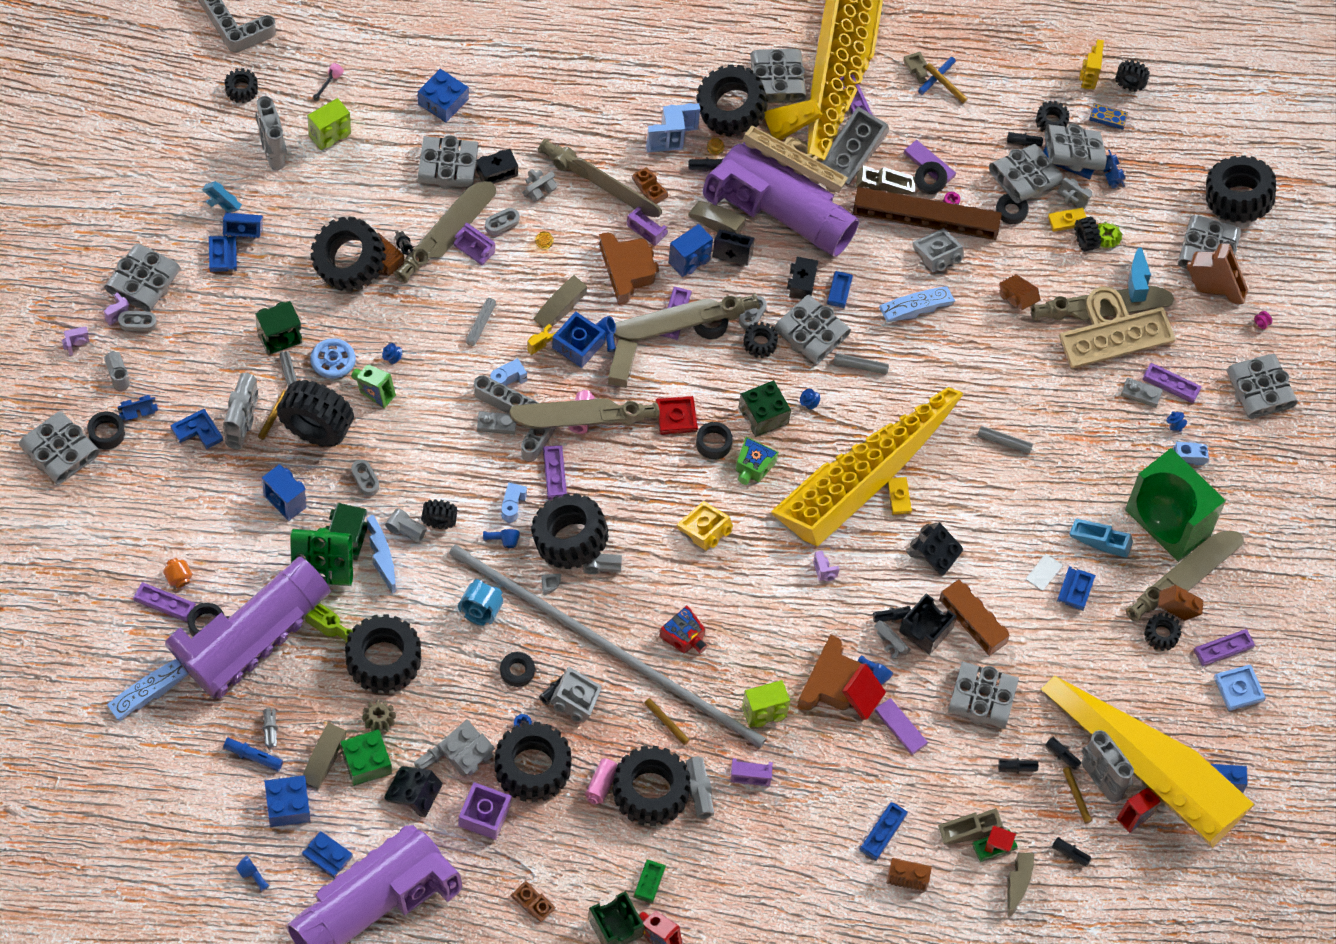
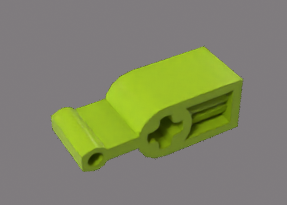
[305,603,353,642]

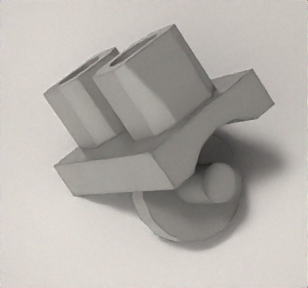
[522,169,557,202]
[1057,177,1092,209]

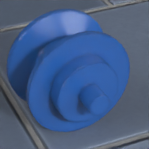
[382,343,402,364]
[800,388,820,410]
[1166,411,1187,432]

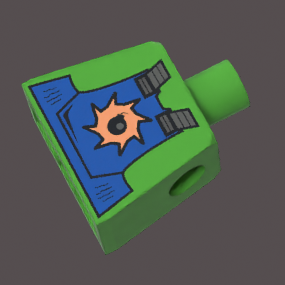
[351,365,396,409]
[736,437,779,485]

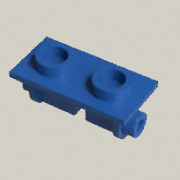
[1103,149,1126,188]
[117,395,158,421]

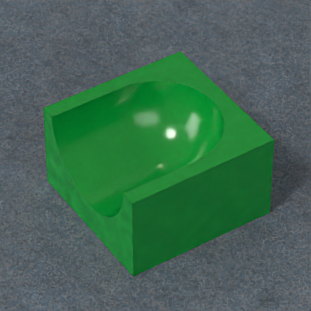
[1125,448,1226,562]

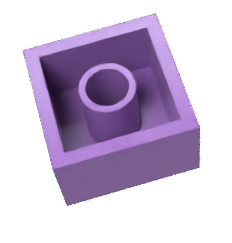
[458,782,512,840]

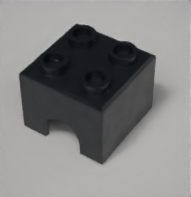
[899,593,957,655]

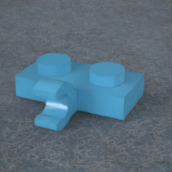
[202,181,242,213]

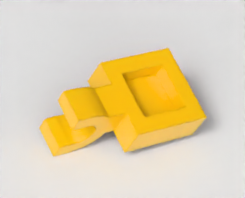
[527,324,556,355]

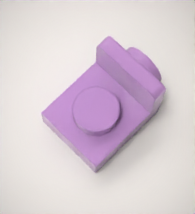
[104,292,129,326]
[62,326,90,356]
[813,551,840,581]

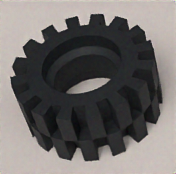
[1115,60,1150,92]
[225,68,258,103]
[1036,101,1070,132]
[1074,216,1101,252]
[743,322,778,358]
[421,499,458,529]
[1144,613,1182,651]

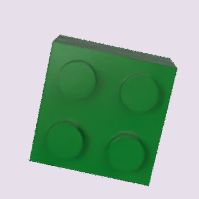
[340,729,392,786]

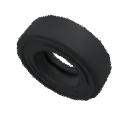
[915,161,948,194]
[996,194,1029,224]
[500,652,535,687]

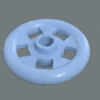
[310,339,356,379]

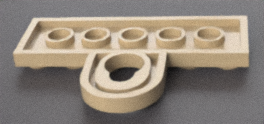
[742,126,848,193]
[1059,286,1176,369]

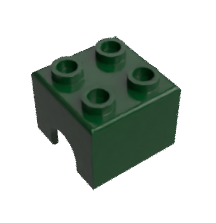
[255,301,302,355]
[738,380,791,437]
[326,503,368,560]
[588,891,644,944]

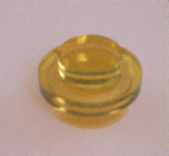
[706,138,725,155]
[535,231,554,249]

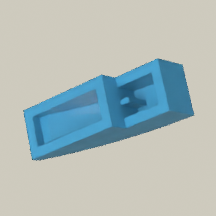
[1128,247,1151,302]
[1069,518,1133,558]

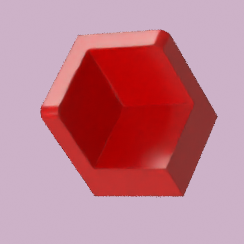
[984,825,1016,853]

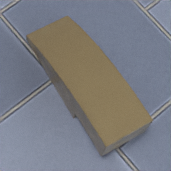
[856,166,915,194]
[688,201,746,234]
[534,275,587,328]
[608,339,638,388]
[302,722,347,790]
[938,808,1004,845]
[1007,852,1034,917]

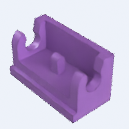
[627,207,668,246]
[454,223,495,265]
[730,758,773,786]

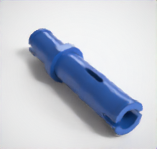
[223,737,283,772]

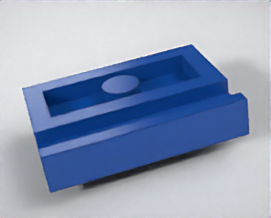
[209,235,237,272]
[1057,566,1096,611]
[302,831,353,878]

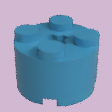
[458,579,503,626]

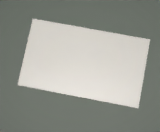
[1026,554,1063,591]

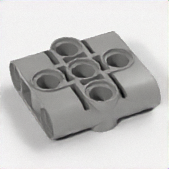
[750,49,806,103]
[255,96,287,170]
[1045,124,1107,171]
[418,135,478,189]
[989,144,1063,203]
[1178,215,1241,269]
[104,243,181,312]
[774,295,851,364]
[1226,354,1298,419]
[223,373,259,450]
[19,411,100,485]
[948,661,1019,729]
[1082,730,1134,802]

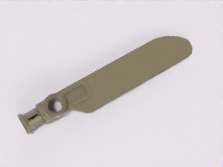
[538,138,662,217]
[394,181,496,283]
[1030,286,1174,320]
[614,293,760,341]
[509,398,659,429]
[1126,531,1244,622]

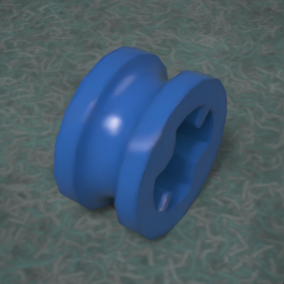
[514,714,532,727]

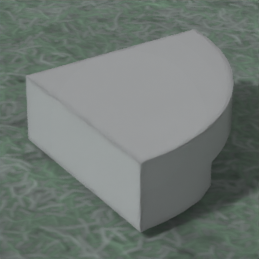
[541,574,561,595]

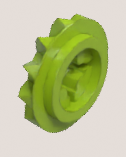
[1098,221,1122,248]

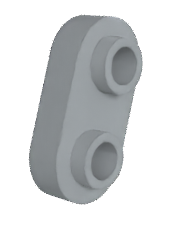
[485,208,520,235]
[739,296,767,329]
[118,311,157,332]
[351,460,379,496]

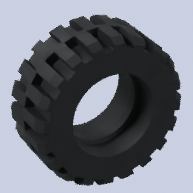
[696,64,768,137]
[1206,155,1276,223]
[310,216,386,292]
[277,380,354,447]
[531,494,609,569]
[345,614,421,694]
[495,722,572,803]
[613,745,691,826]

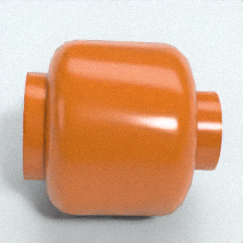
[163,558,193,588]

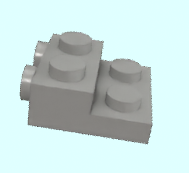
[913,228,964,272]
[550,667,602,723]
[436,719,495,776]

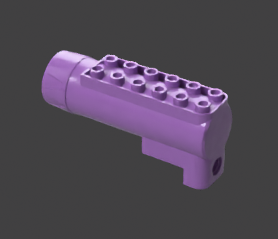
[703,142,859,257]
[165,556,331,699]
[286,825,462,944]

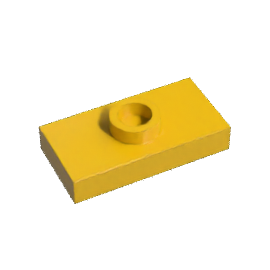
[1048,207,1086,232]
[887,477,912,515]

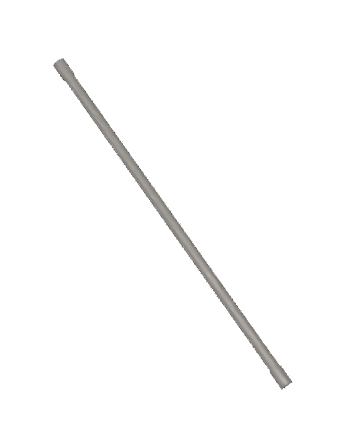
[449,544,767,748]

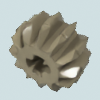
[362,699,396,733]

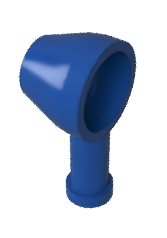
[596,316,616,352]
[483,529,520,548]
[857,655,893,685]
[236,855,270,892]

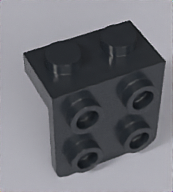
[906,522,963,575]
[384,766,443,817]

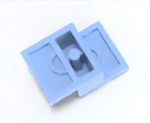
[646,103,700,153]

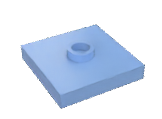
[1214,664,1266,711]

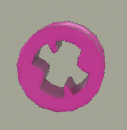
[943,192,960,204]
[1254,310,1273,329]

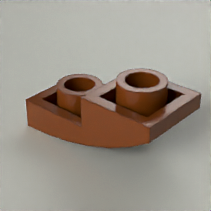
[631,167,668,204]
[510,880,556,922]

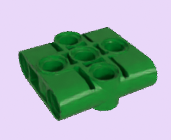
[290,528,353,586]

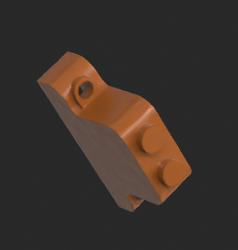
[598,232,659,305]
[1187,244,1248,304]
[797,634,862,711]

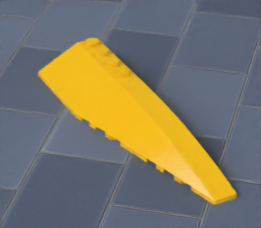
[808,0,883,161]
[771,387,963,547]
[1041,675,1255,848]

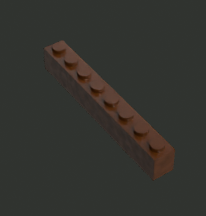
[852,187,1002,240]

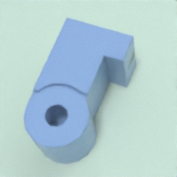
[490,358,527,386]
[1172,442,1209,465]
[501,482,527,523]

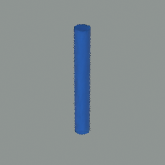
[918,57,956,95]

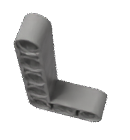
[198,0,276,52]
[474,375,556,462]

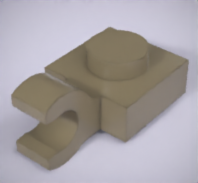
[903,52,928,84]

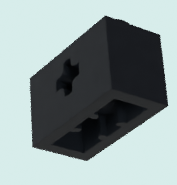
[476,149,518,184]
[712,229,755,266]
[787,257,818,299]

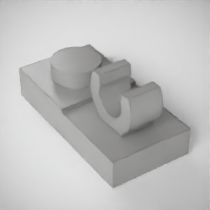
[1121,378,1163,408]
[477,411,516,435]
[874,620,911,659]

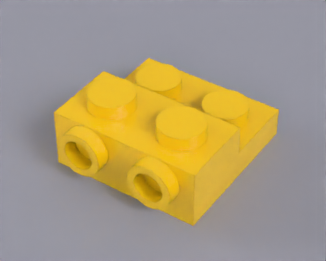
[1079,39,1104,90]
[677,501,733,551]

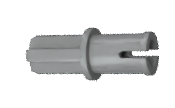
[262,708,278,748]
[414,746,444,769]

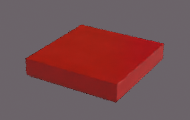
[656,396,698,435]
[842,664,886,720]

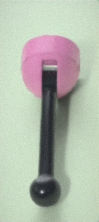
[313,63,344,101]

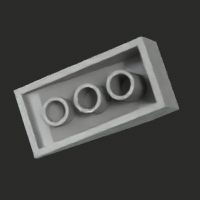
[820,107,889,185]

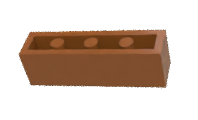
[939,579,1010,656]

